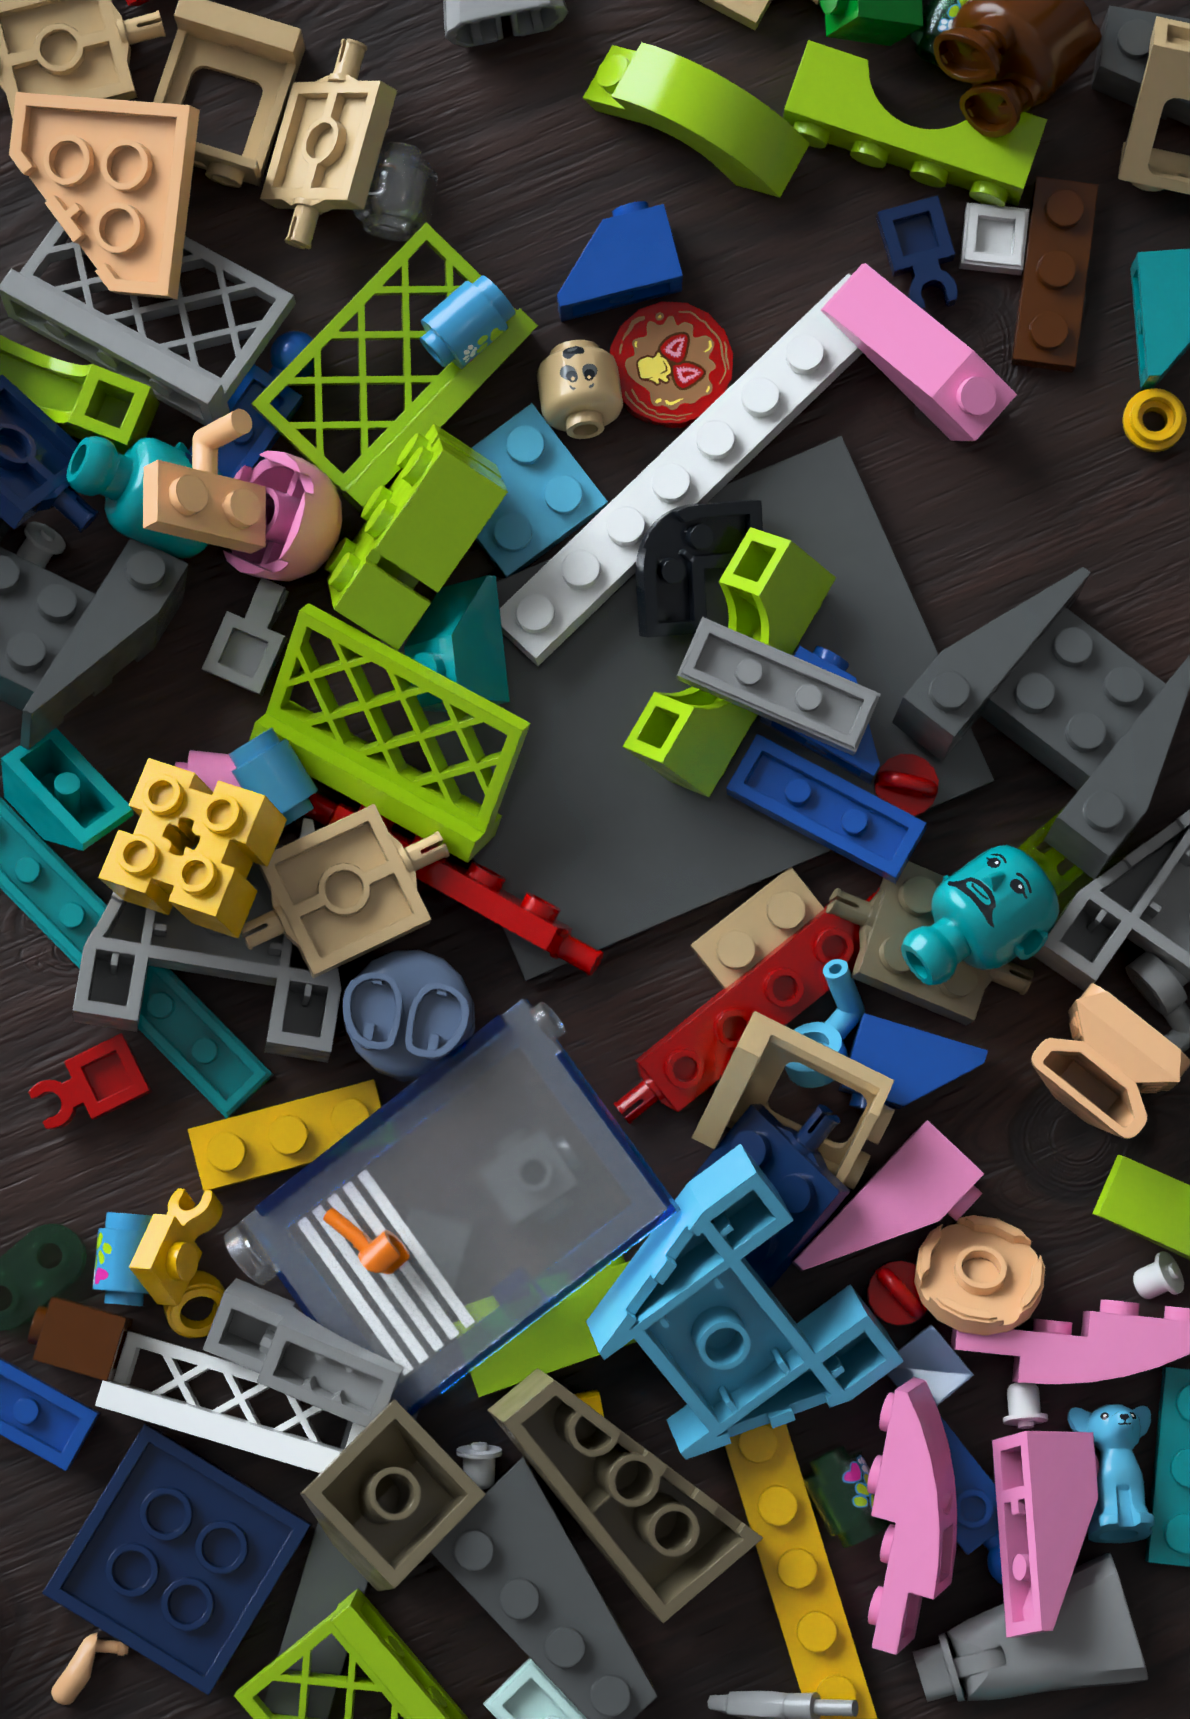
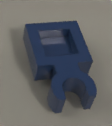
[876,195,958,310]

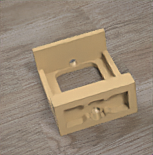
[153,0,306,188]
[1118,16,1190,195]
[692,1011,895,1190]

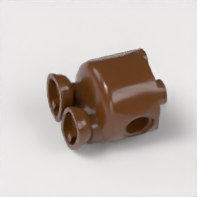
[933,0,1102,138]

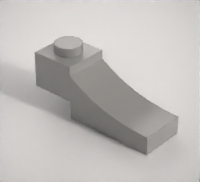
[202,1278,404,1428]

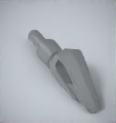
[707,1691,858,1719]

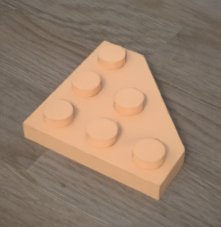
[9,92,200,300]

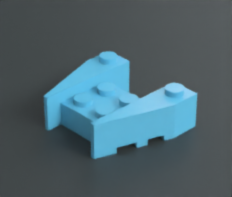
[586,1144,904,1460]

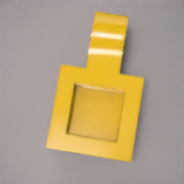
[129,1188,223,1306]

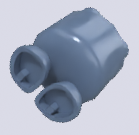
[343,950,475,1082]

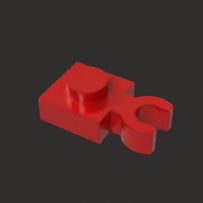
[28,1033,152,1130]

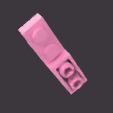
[951,1299,1190,1384]
[867,1377,957,1655]

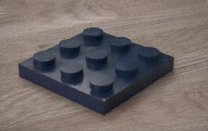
[42,1423,312,1695]

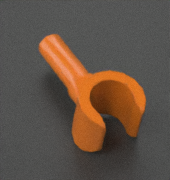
[323,1208,410,1274]

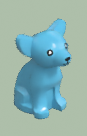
[1067,1404,1155,1543]

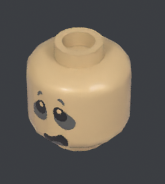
[537,340,623,439]

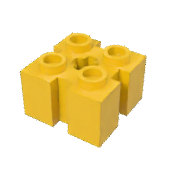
[98,758,287,939]

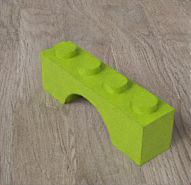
[783,40,1047,207]
[0,335,160,455]
[622,527,836,797]

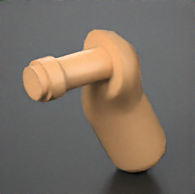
[51,1633,129,1705]

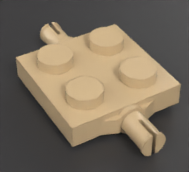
[0,0,166,119]
[260,39,397,250]
[241,804,449,979]

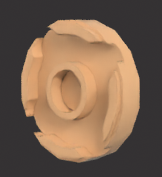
[914,1215,1045,1336]

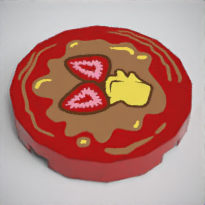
[610,302,733,428]

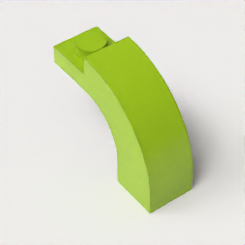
[583,42,810,197]

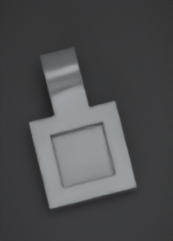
[202,578,289,696]

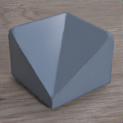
[886,1325,974,1406]

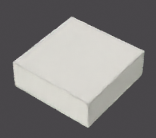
[959,202,1029,275]

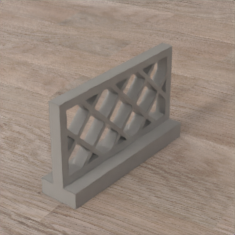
[0,221,296,426]

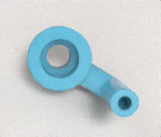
[785,959,865,1088]

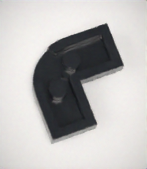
[636,499,763,638]

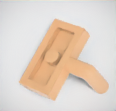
[143,409,266,554]

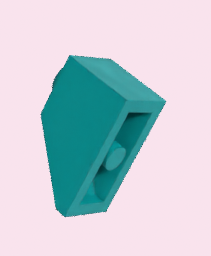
[1130,249,1190,390]
[404,575,510,712]
[1,728,134,851]

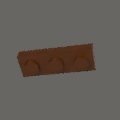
[1011,176,1099,373]

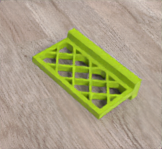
[251,222,538,513]
[249,603,531,863]
[234,1588,469,1719]

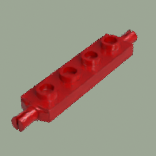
[305,793,604,976]
[613,887,880,1125]

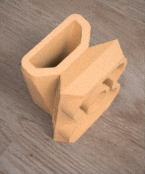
[1031,983,1190,1139]

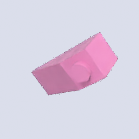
[821,263,1017,441]
[792,1120,984,1271]
[992,1431,1100,1638]

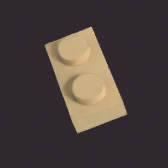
[690,867,825,989]

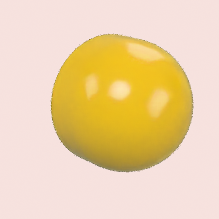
[163,1270,225,1338]

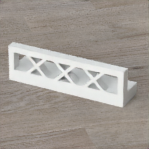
[95,1331,365,1473]

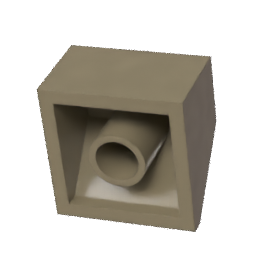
[300,1400,486,1591]

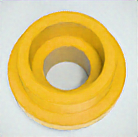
[1122,388,1187,452]

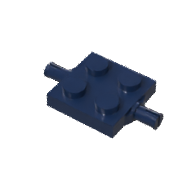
[0,374,99,533]
[674,1104,850,1288]

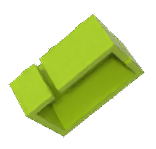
[325,423,508,651]

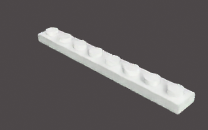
[500,273,863,666]

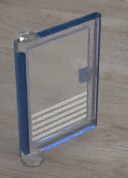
[224,999,681,1416]

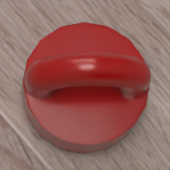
[874,754,939,817]
[866,1261,927,1326]

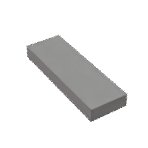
[676,617,881,756]

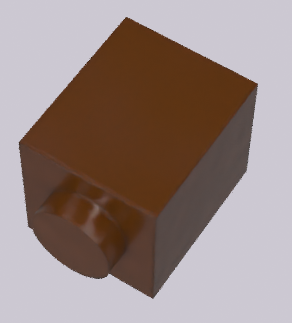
[28,1297,133,1381]

